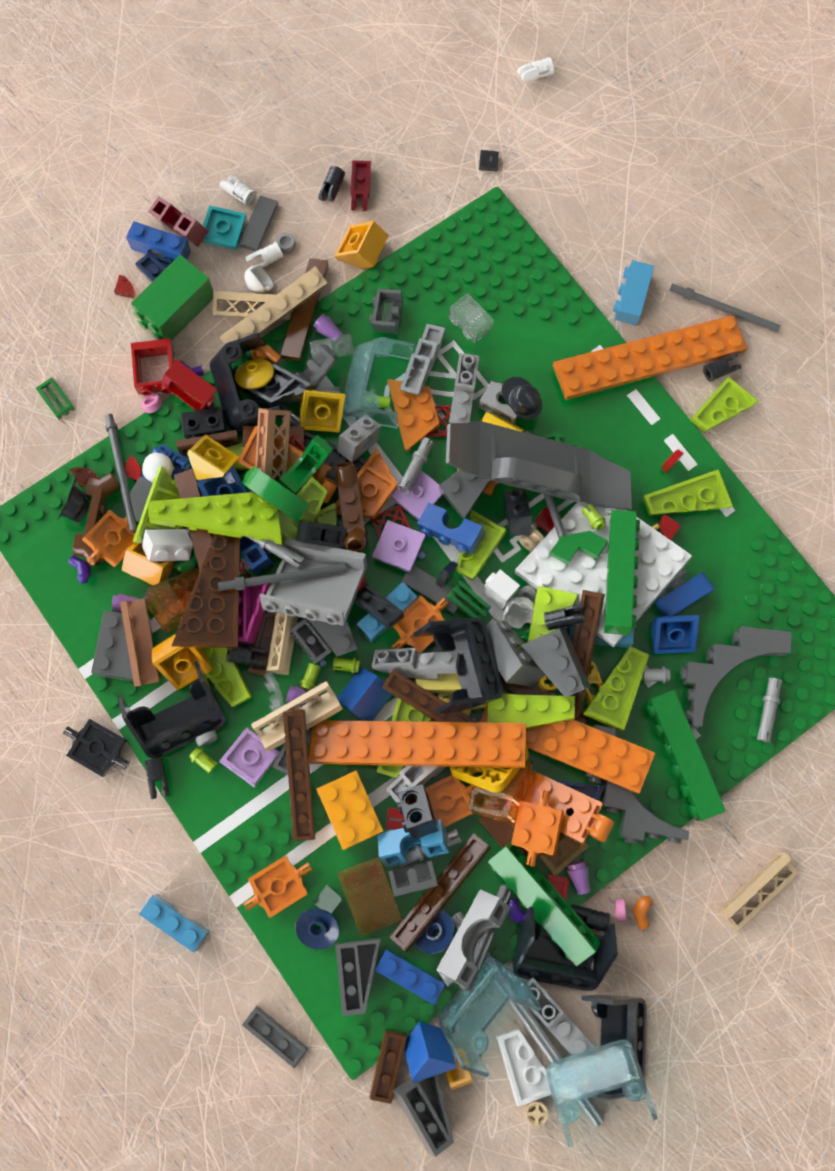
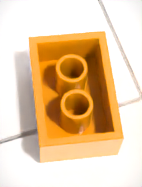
[317,771,384,850]

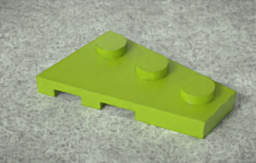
[690,377,759,432]

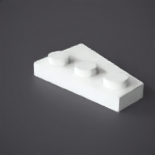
[496,1029,560,1107]

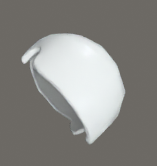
[244,265,274,294]
[142,453,174,483]
[503,597,535,629]

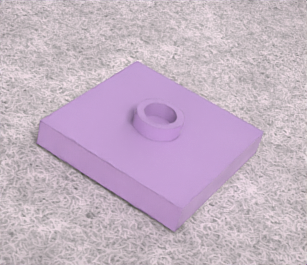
[391,470,443,520]
[372,520,426,573]
[220,728,280,787]

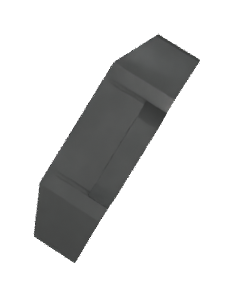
[446,421,632,510]

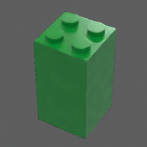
[131,255,213,341]

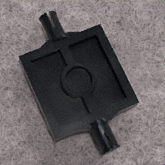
[63,719,130,777]

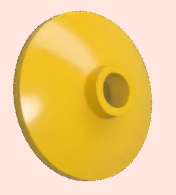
[235,359,274,390]

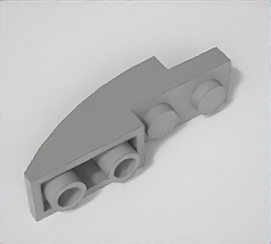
[449,353,479,424]
[372,648,460,679]
[386,766,446,803]
[517,977,595,1063]

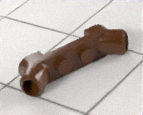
[334,462,368,552]
[73,473,121,566]

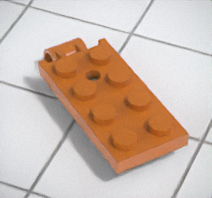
[237,425,338,503]
[504,767,615,844]

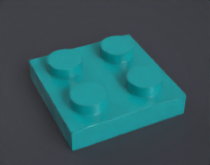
[201,205,247,251]

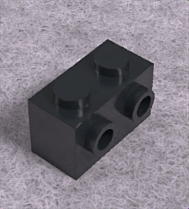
[181,407,226,439]

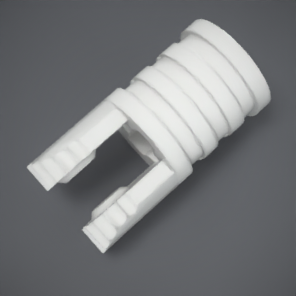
[517,57,554,82]
[220,175,256,206]
[245,242,284,268]

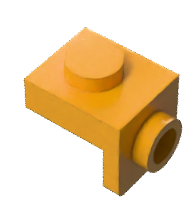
[446,1049,473,1090]

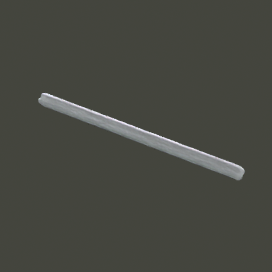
[452,912,605,1127]

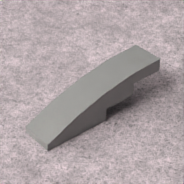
[400,324,446,396]

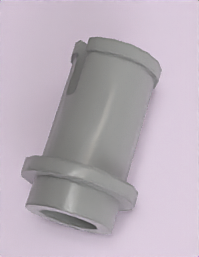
[643,666,670,683]

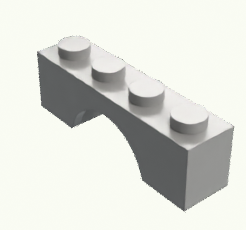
[436,890,511,989]

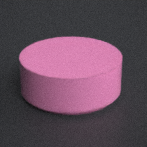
[141,394,163,413]
[615,899,626,922]

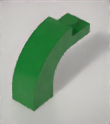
[278,435,333,495]
[242,466,309,522]

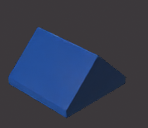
[197,466,247,496]
[650,615,699,654]
[338,667,392,721]
[404,1022,457,1083]

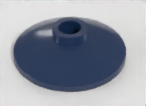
[295,908,339,949]
[415,910,455,954]

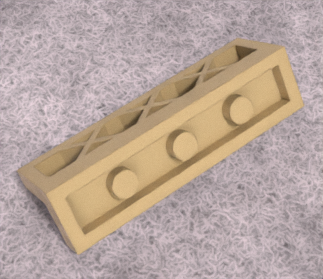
[213,291,291,320]
[266,612,298,675]
[251,681,343,752]
[718,853,799,931]

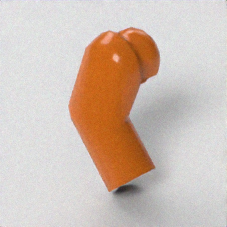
[251,346,282,365]
[633,896,653,930]

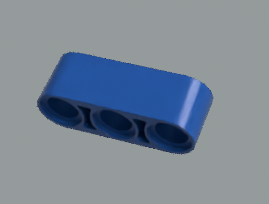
[654,572,715,617]

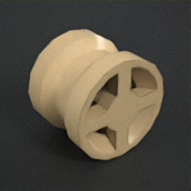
[519,527,544,552]
[524,1099,548,1127]

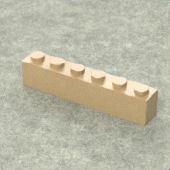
[220,266,328,344]

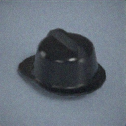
[501,377,542,420]
[57,475,89,522]

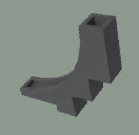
[680,626,792,729]
[584,725,689,844]

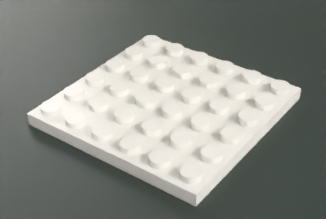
[515,502,692,647]

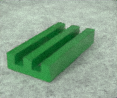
[36,377,75,420]
[447,581,491,619]

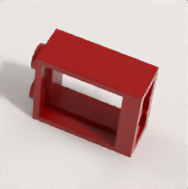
[131,338,175,396]
[161,359,217,411]

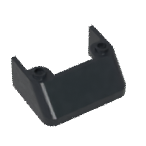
[210,333,284,432]
[414,618,503,715]
[118,661,226,759]
[513,907,618,991]
[578,994,646,1100]

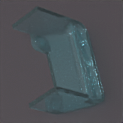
[343,337,414,429]
[439,956,542,1077]
[546,1040,658,1147]

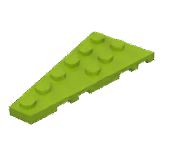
[148,492,282,545]

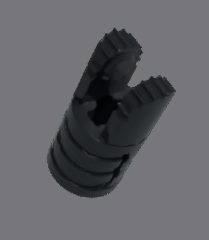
[318,166,345,202]
[703,352,742,382]
[544,604,585,631]
[226,645,267,667]
[144,757,170,800]
[571,904,610,933]

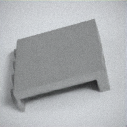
[260,538,367,626]

